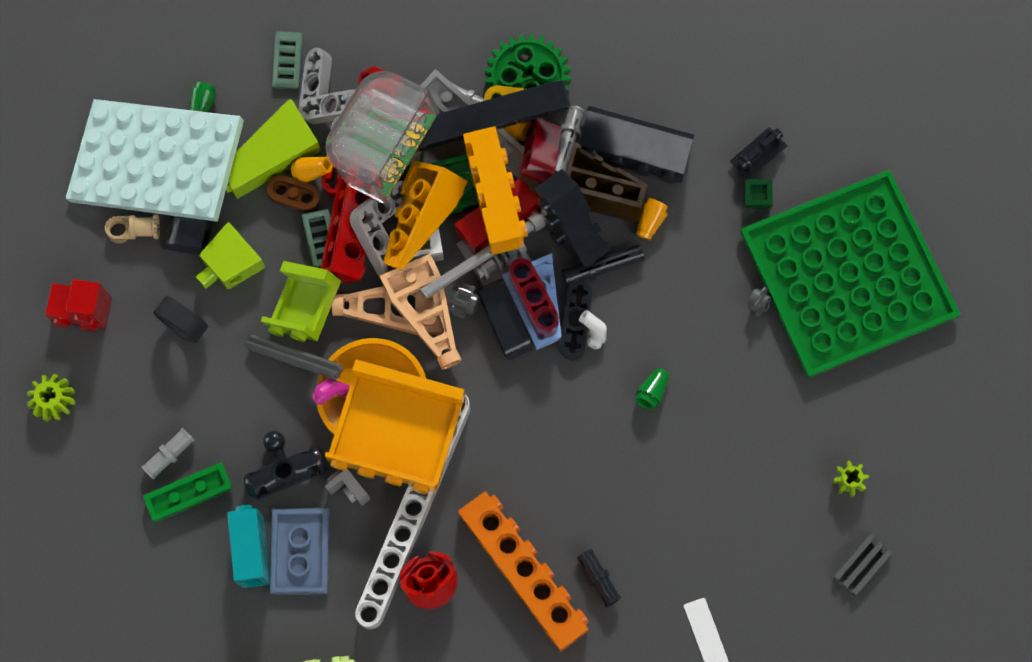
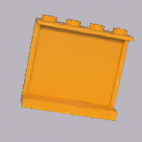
[325,359,466,494]

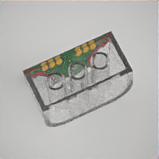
[326,71,439,204]

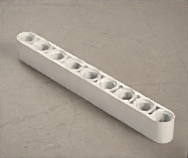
[355,394,470,630]

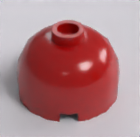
[399,552,458,610]

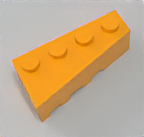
[463,126,528,255]

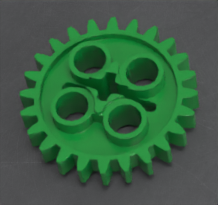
[485,33,571,98]

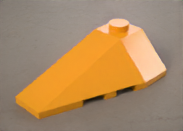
[383,160,468,270]

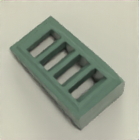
[272,31,304,90]
[302,209,330,268]

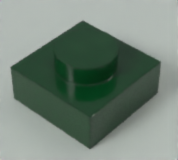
[744,179,773,209]

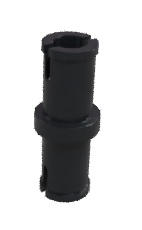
[577,549,621,608]

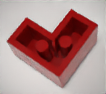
[45,279,112,332]

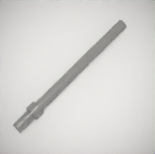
[420,212,545,299]

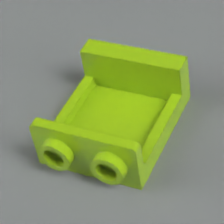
[260,261,341,342]

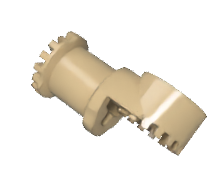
[105,215,160,243]

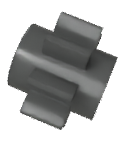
[447,282,480,319]

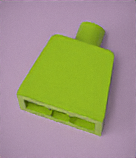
[196,222,265,289]

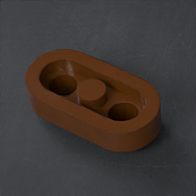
[267,175,320,213]

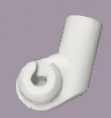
[579,310,607,349]

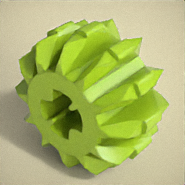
[27,374,75,422]

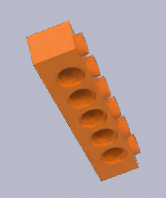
[458,491,589,653]

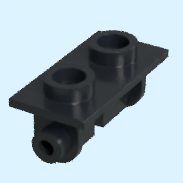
[730,127,788,179]

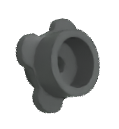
[748,287,771,317]

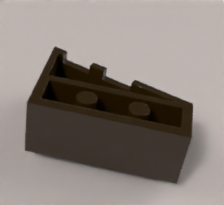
[566,142,648,223]

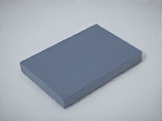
[270,508,330,595]

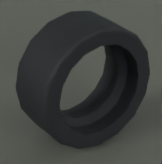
[153,295,208,344]

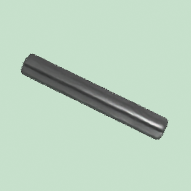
[246,335,343,380]

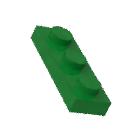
[143,462,233,523]

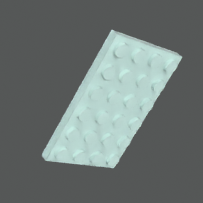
[66,99,244,222]

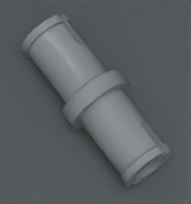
[142,427,195,479]

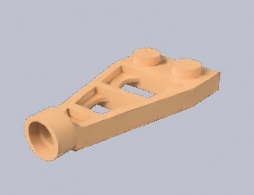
[380,254,462,370]
[332,286,443,335]

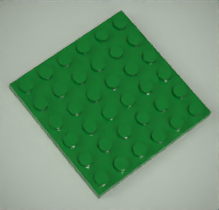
[740,170,961,379]

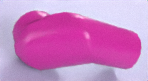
[312,378,350,405]

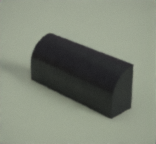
[162,215,213,255]

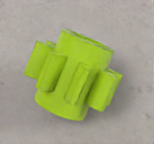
[832,461,869,498]

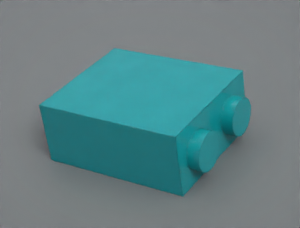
[227,505,270,588]

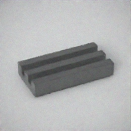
[833,534,892,596]

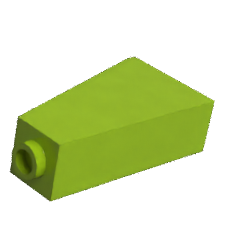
[226,99,321,199]

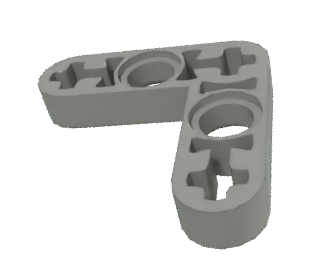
[299,48,368,124]
[350,181,404,277]

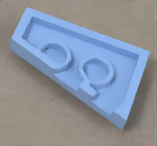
[502,253,561,350]

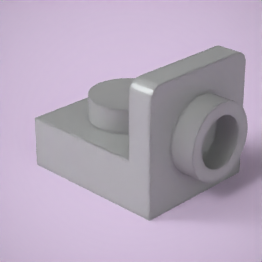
[325,469,370,506]

